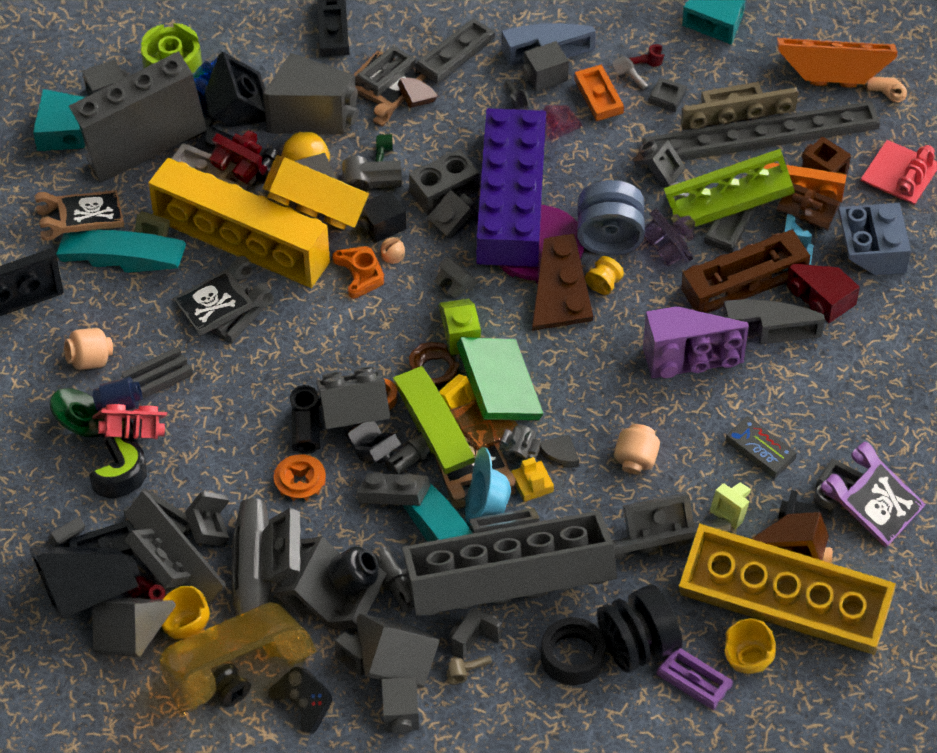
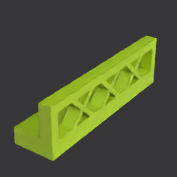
[664,148,795,232]

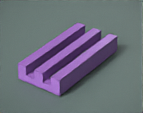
[657,648,733,710]

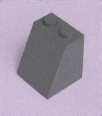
[263,53,359,134]

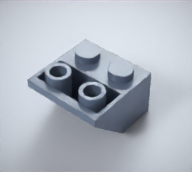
[838,203,911,275]

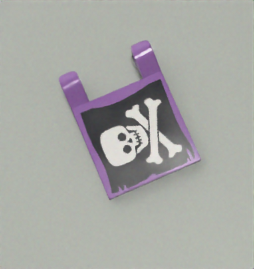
[820,442,926,548]

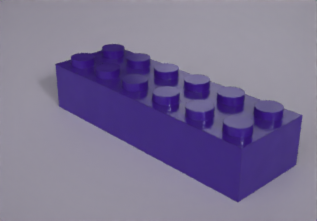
[476,108,546,267]

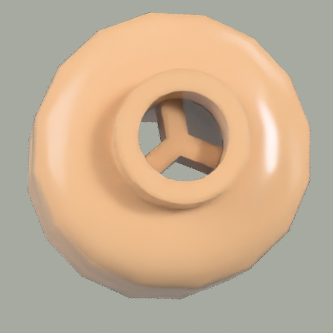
[64,328,113,370]
[614,424,660,475]

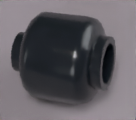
[329,546,379,596]

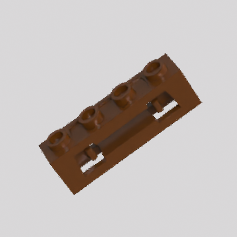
[681,229,810,313]

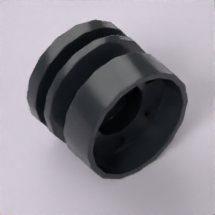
[597,584,682,673]

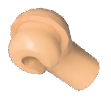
[867,77,907,103]

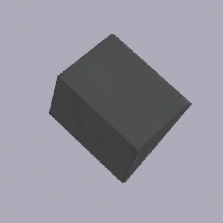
[92,598,176,657]
[356,614,440,688]

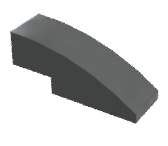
[722,299,825,345]

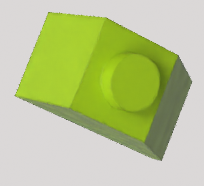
[439,298,481,355]

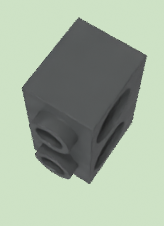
[409,149,479,215]

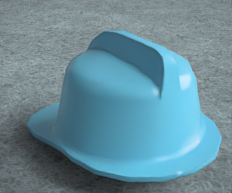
[465,447,511,524]

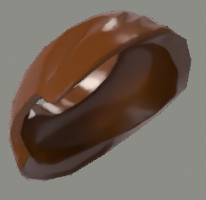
[409,342,459,386]

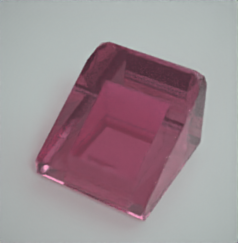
[543,105,582,140]

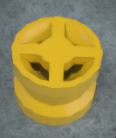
[585,256,624,295]

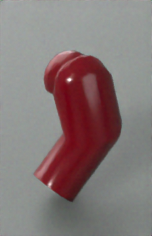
[128,576,165,600]

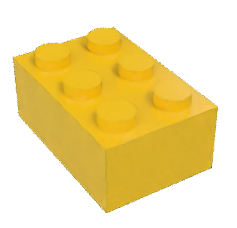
[262,155,369,230]

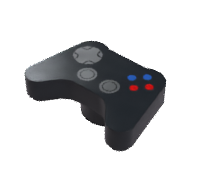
[268,667,333,733]

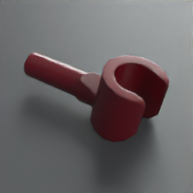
[628,44,665,67]

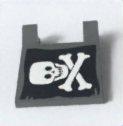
[173,256,274,336]

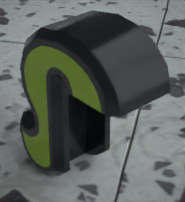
[89,419,147,498]

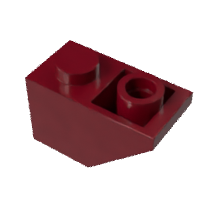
[787,264,860,323]

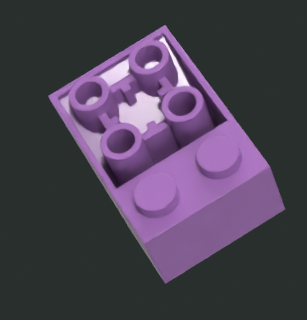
[643,306,749,378]

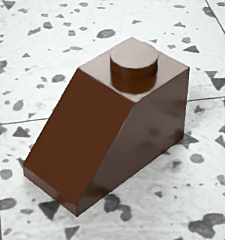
[751,512,829,561]

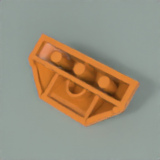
[777,38,897,88]

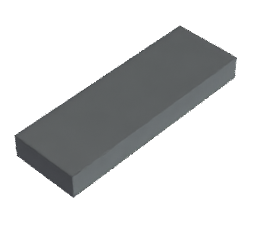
[415,18,495,84]

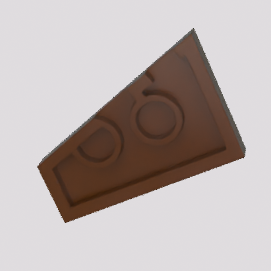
[532,234,594,331]

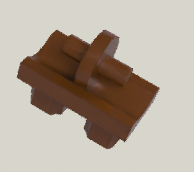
[777,183,840,231]

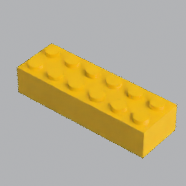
[148,158,330,288]
[679,523,896,655]

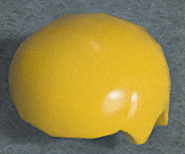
[281,132,330,161]
[161,586,210,640]
[724,618,776,674]

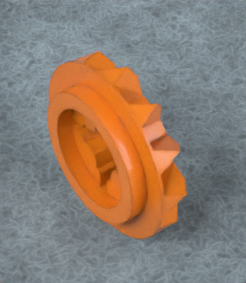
[274,454,326,502]

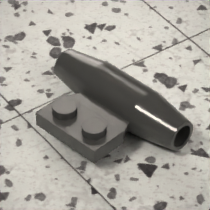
[231,498,301,629]

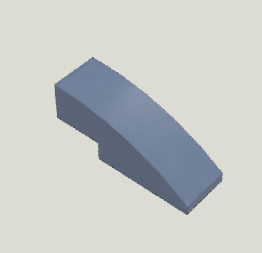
[501,23,596,66]

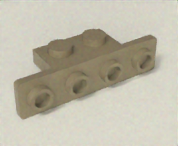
[680,82,798,130]

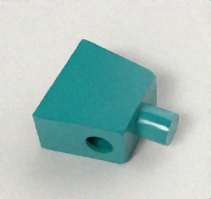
[682,0,746,45]
[33,89,86,151]

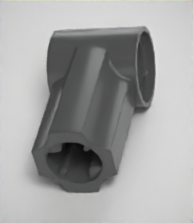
[342,156,402,192]

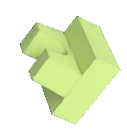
[710,482,751,529]

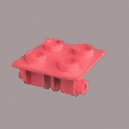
[860,140,937,205]
[93,404,167,439]

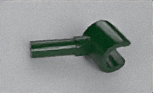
[375,134,393,162]

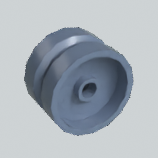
[577,180,645,255]

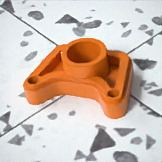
[333,246,384,299]

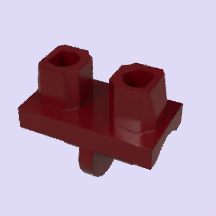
[209,131,267,184]

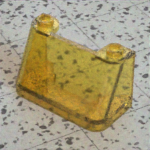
[159,602,317,716]

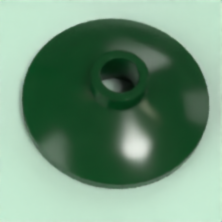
[49,388,104,437]

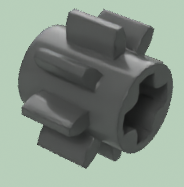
[499,425,541,466]

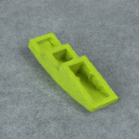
[393,366,475,474]

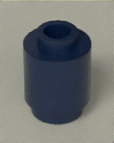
[93,377,143,412]

